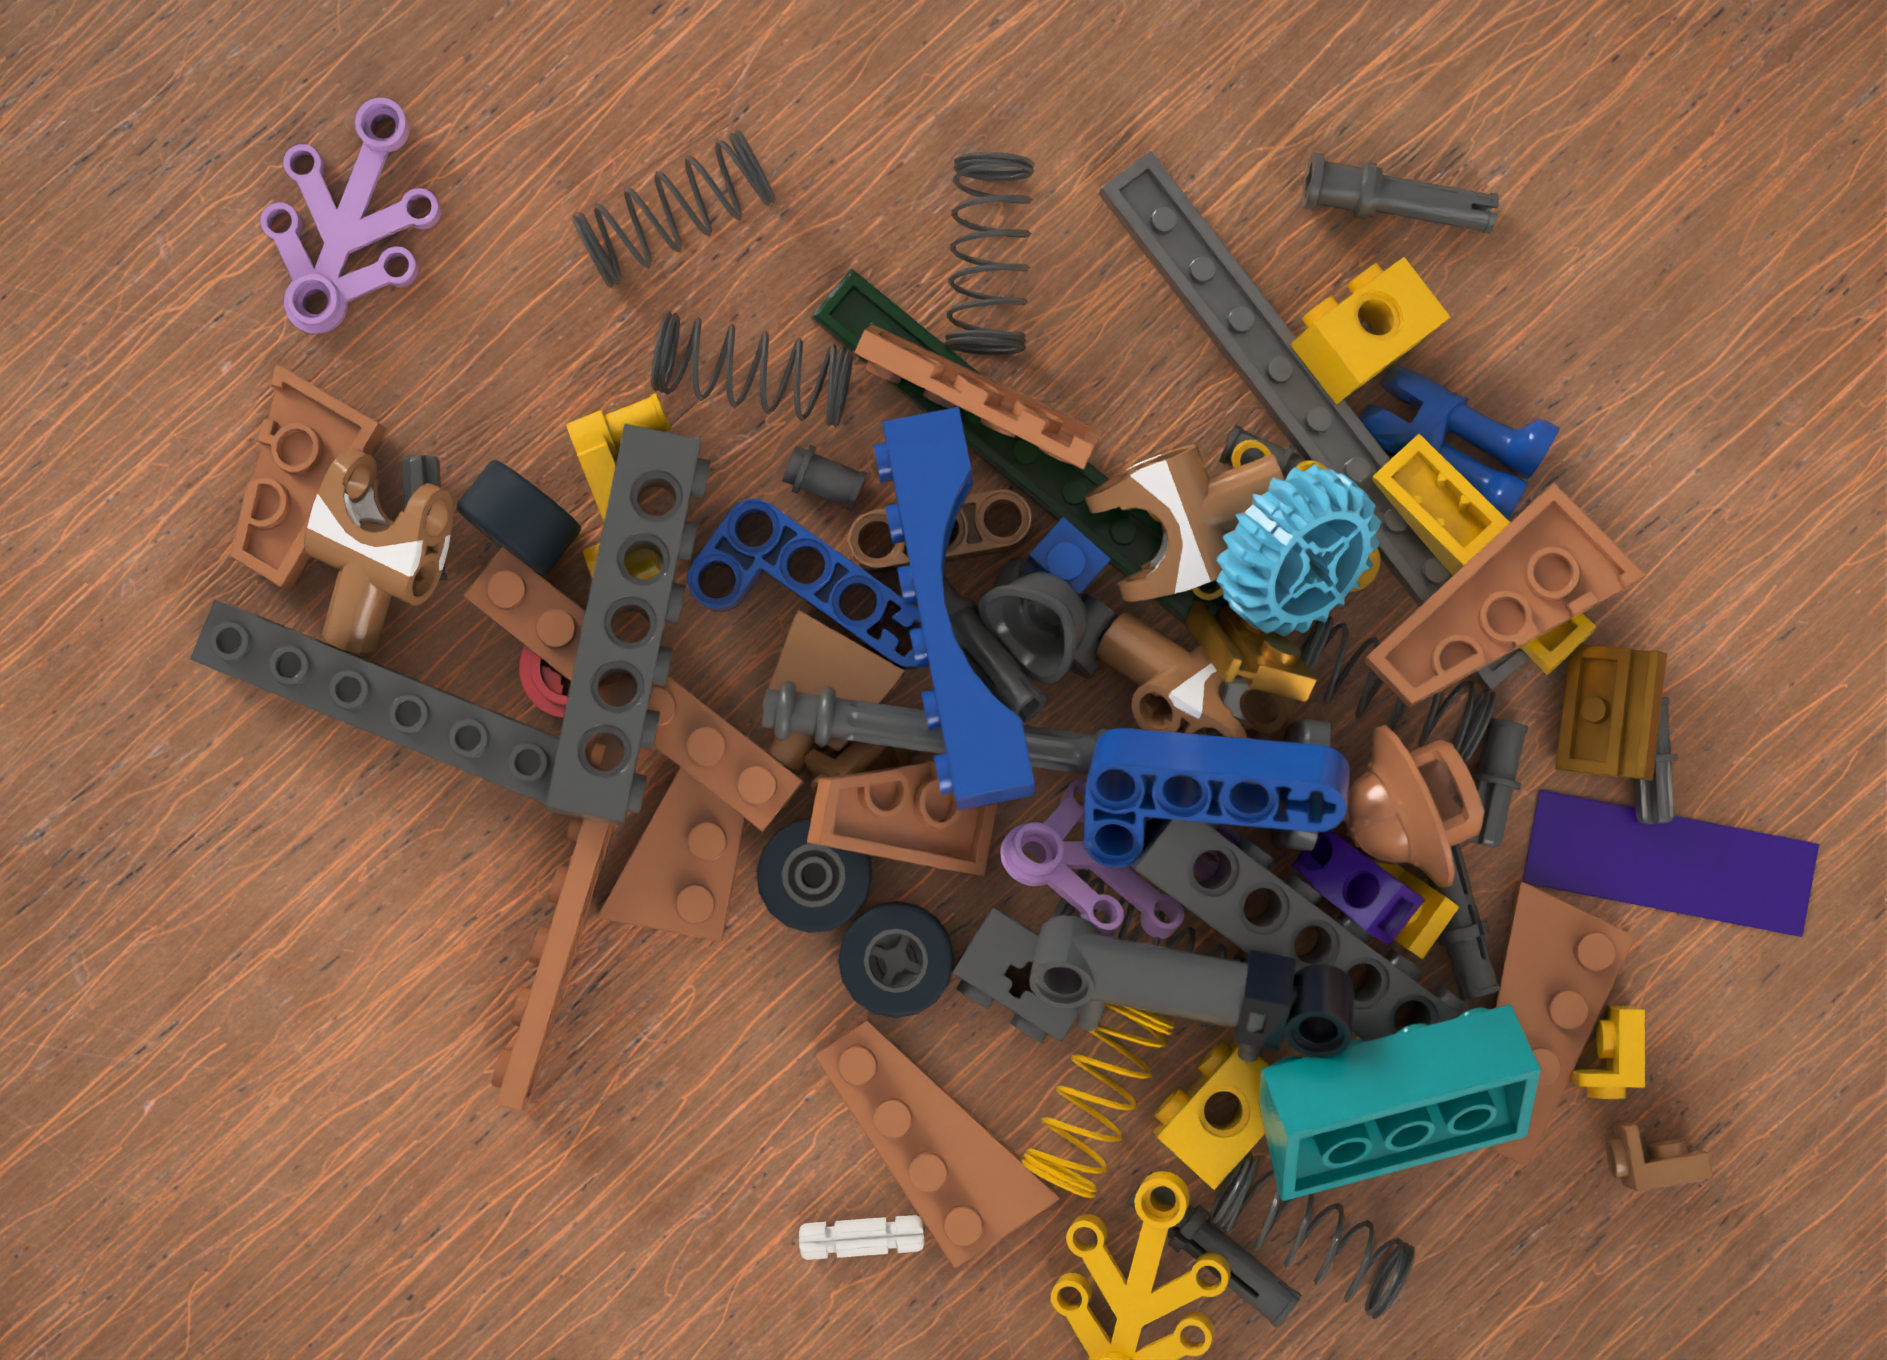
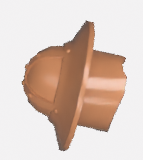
[1343,725,1484,887]

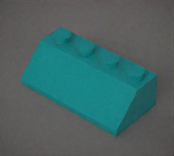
[1259,1004,1541,1201]

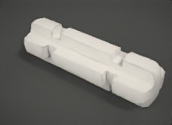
[799,1215,924,1260]

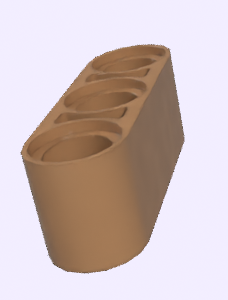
[848,489,1031,572]

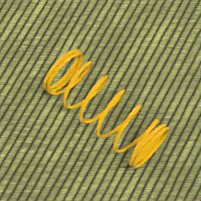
[1021,1003,1175,1198]

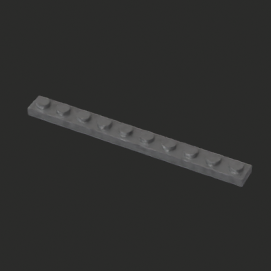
[1098,151,1530,691]

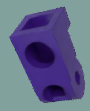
[1292,829,1425,945]

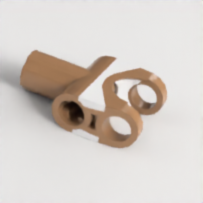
[1085,444,1285,602]
[304,448,454,654]
[1096,612,1295,739]

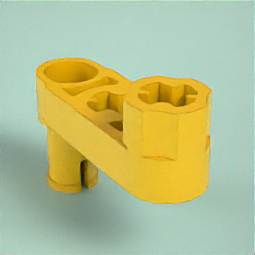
[566,393,672,579]

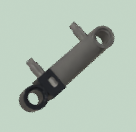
[1029,915,1355,1062]

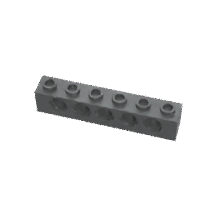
[546,424,711,826]
[190,600,560,804]
[1129,818,1471,1042]

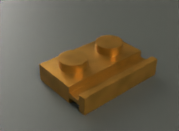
[1185,600,1317,702]
[1555,645,1667,781]

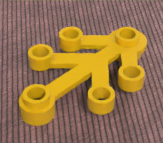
[1050,1171,1231,1360]

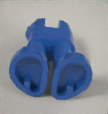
[1359,364,1560,520]

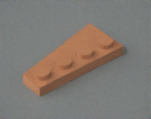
[854,325,1102,470]
[1364,483,1646,708]
[1487,880,1636,1167]
[814,1018,1061,1269]

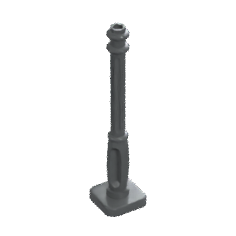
[761,680,1331,851]

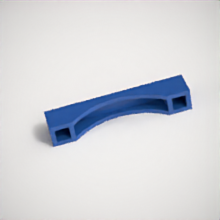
[873,407,1035,811]

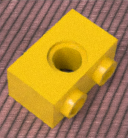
[1290,257,1450,405]
[1152,1040,1270,1190]

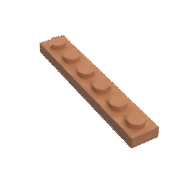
[463,547,803,833]
[491,737,624,1112]

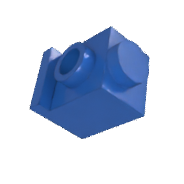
[1023,517,1111,596]

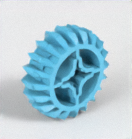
[1216,464,1381,637]

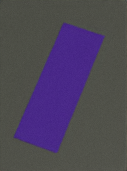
[1523,790,1819,937]

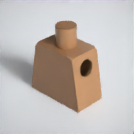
[761,610,905,772]

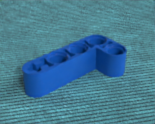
[688,499,922,670]
[1084,728,1350,868]

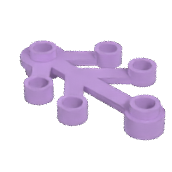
[260,98,442,334]
[1000,778,1241,939]

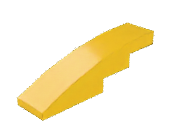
[1372,434,1596,675]

